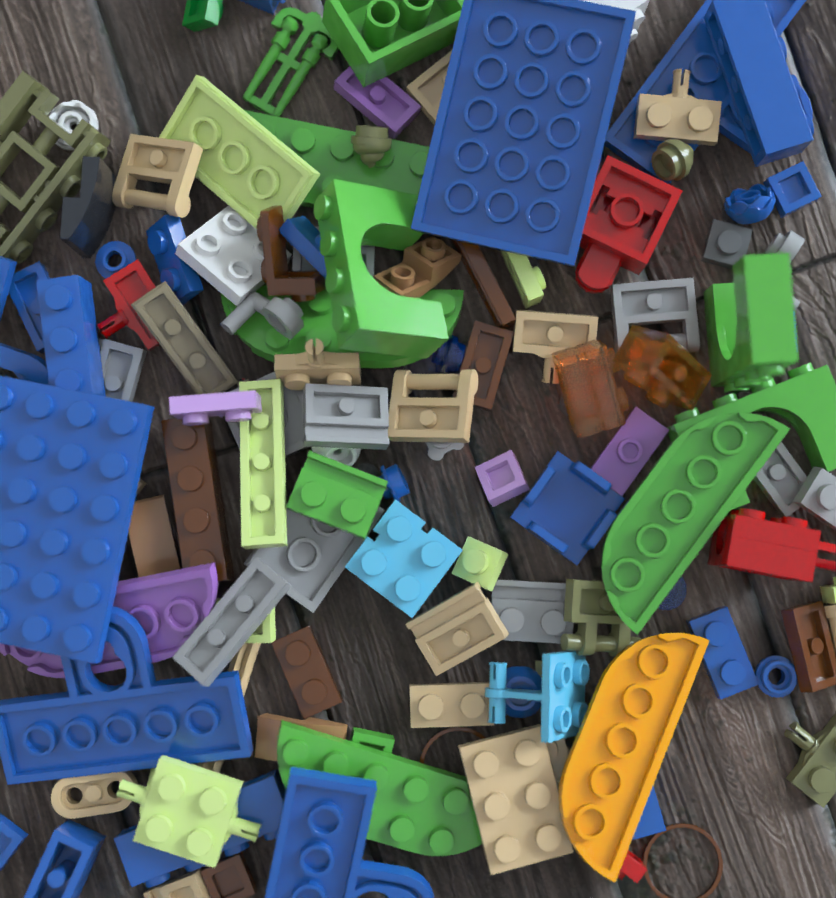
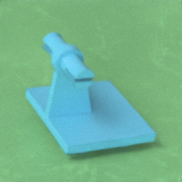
[485,651,590,743]

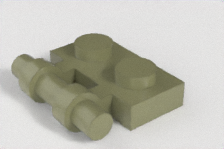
[560,579,646,657]

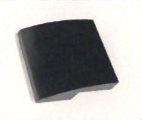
[60,156,117,258]

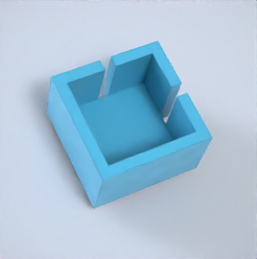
[345,499,463,618]

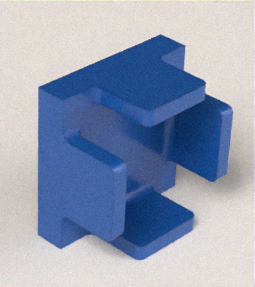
[509,451,625,566]

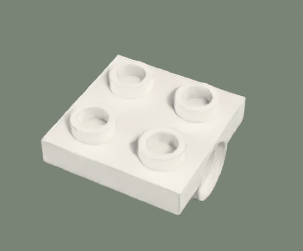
[175,205,292,306]

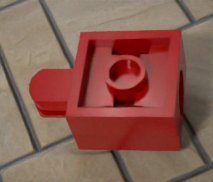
[575,155,683,294]
[707,508,836,582]

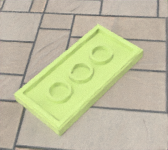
[159,75,320,229]

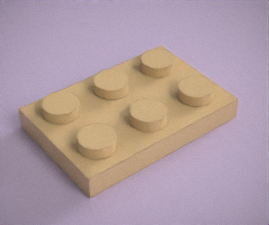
[458,724,574,875]

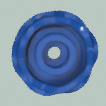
[724,184,776,224]
[506,666,542,718]

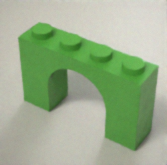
[314,179,449,359]
[703,253,799,393]
[667,362,836,511]

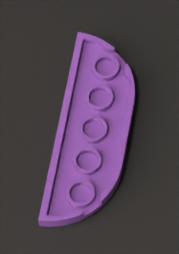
[0,562,218,678]

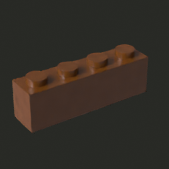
[161,418,235,582]

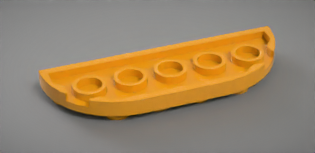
[559,633,710,882]

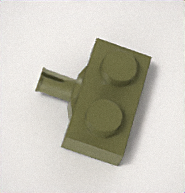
[784,713,836,808]

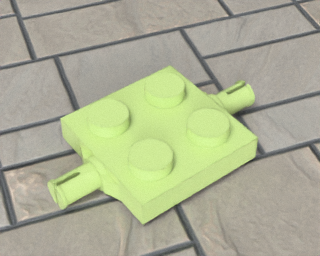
[116,755,262,868]

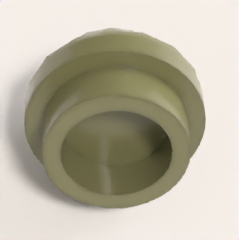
[351,125,392,168]
[651,139,694,181]

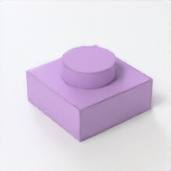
[475,450,530,507]

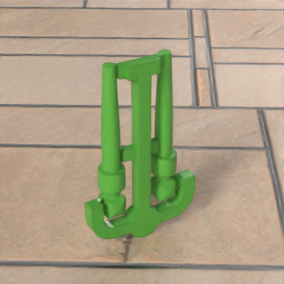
[242,7,339,117]

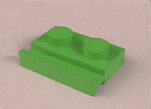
[286,450,388,540]

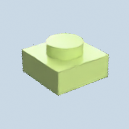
[451,536,508,592]

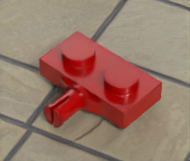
[97,259,160,351]

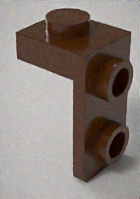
[257,205,326,302]

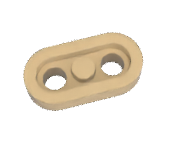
[51,771,138,819]

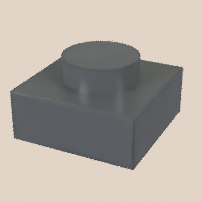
[700,219,753,270]

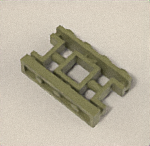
[0,71,111,264]

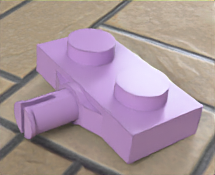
[169,390,262,425]

